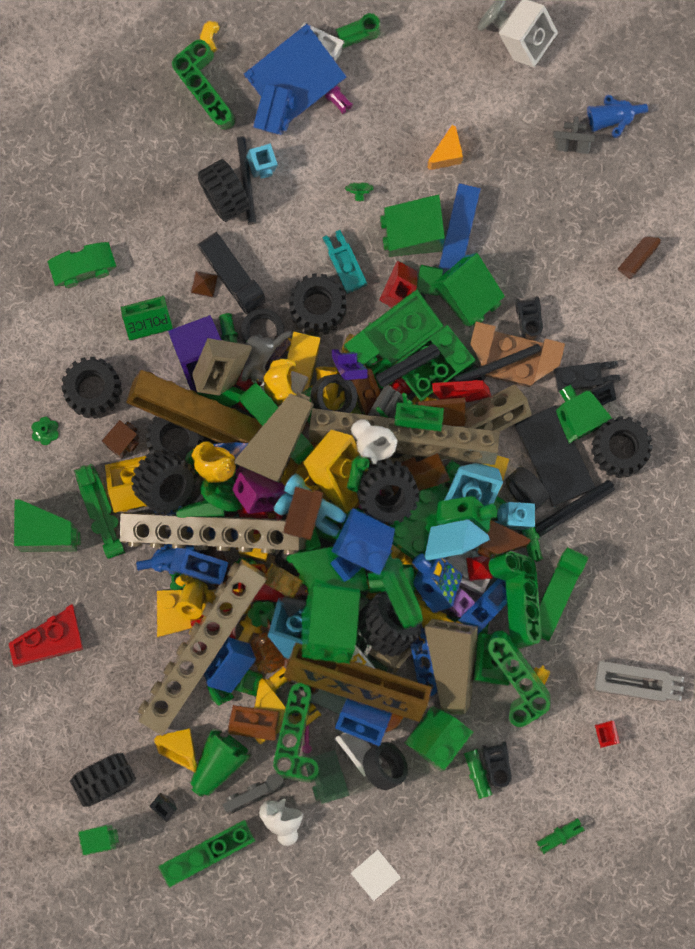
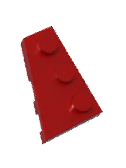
[8,604,83,667]

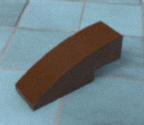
[381,453,450,494]

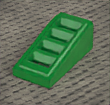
[176,500,224,518]

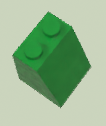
[380,195,445,257]
[432,253,505,327]
[14,499,81,552]
[302,582,360,664]
[404,705,473,772]

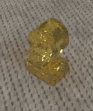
[264,564,303,598]

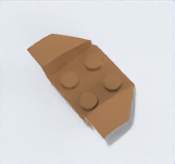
[470,322,565,387]

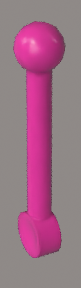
[302,708,312,754]

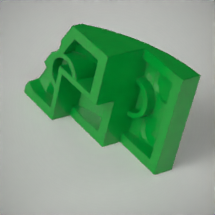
[286,547,369,592]

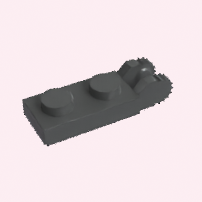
[222,773,285,815]

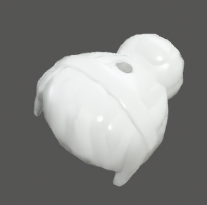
[351,419,397,464]
[259,799,303,846]

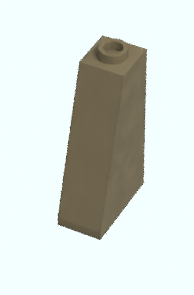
[234,392,314,483]
[425,619,478,715]

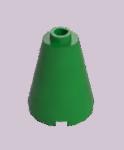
[190,728,252,797]

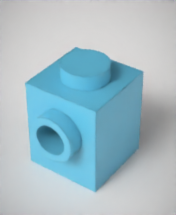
[247,143,278,179]
[497,502,535,530]

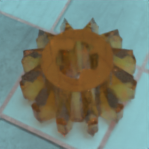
[251,633,287,674]

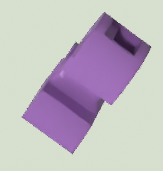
[447,588,475,617]

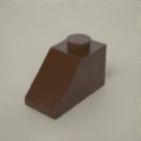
[475,520,531,558]

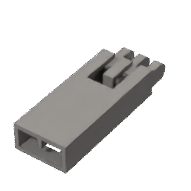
[594,661,685,702]

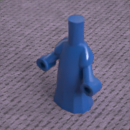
[587,95,648,138]
[136,535,197,575]

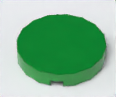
[201,478,243,511]

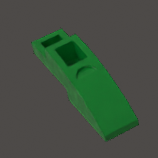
[158,820,255,888]

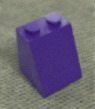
[168,315,221,392]

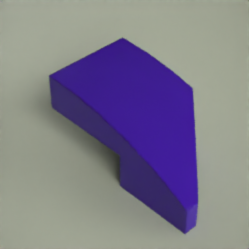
[332,349,367,380]

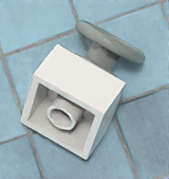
[477,0,558,67]

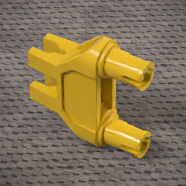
[253,666,321,745]

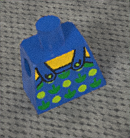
[412,554,463,613]

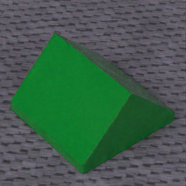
[473,633,511,686]

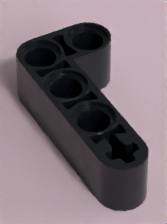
[197,232,266,315]

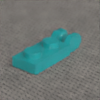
[322,230,367,294]

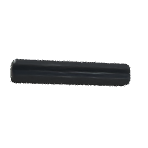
[376,344,440,387]

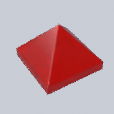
[466,556,492,581]
[595,720,620,748]

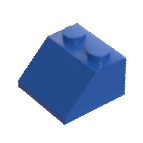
[332,508,395,575]

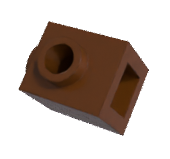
[102,420,139,459]

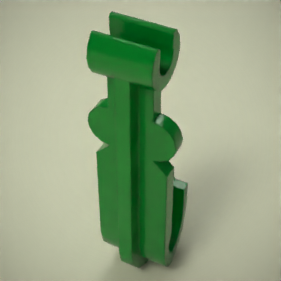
[74,464,125,559]
[376,554,423,629]

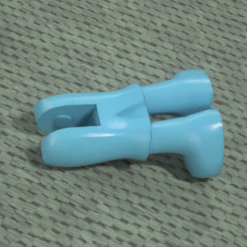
[274,473,347,536]

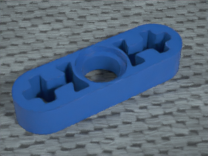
[411,628,438,697]

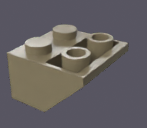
[192,338,252,395]

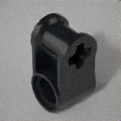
[515,296,543,341]
[482,741,512,789]

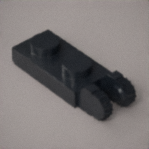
[554,361,621,392]

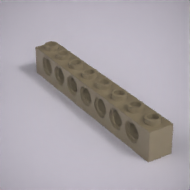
[367,384,532,466]
[309,408,500,465]
[120,512,306,554]
[137,559,266,736]

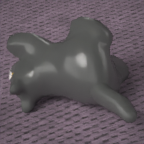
[242,331,292,383]

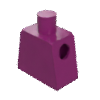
[233,466,287,514]

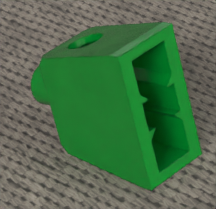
[556,385,612,444]
[436,496,497,533]

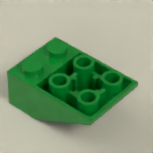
[393,325,476,401]

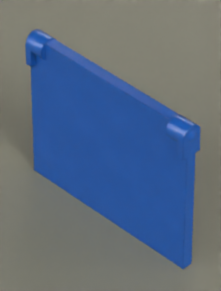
[244,23,347,123]

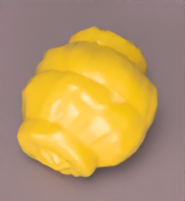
[264,359,296,406]
[192,441,236,483]

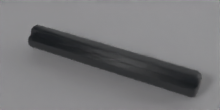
[535,480,615,537]

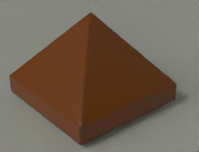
[191,271,218,298]

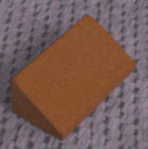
[228,705,280,741]

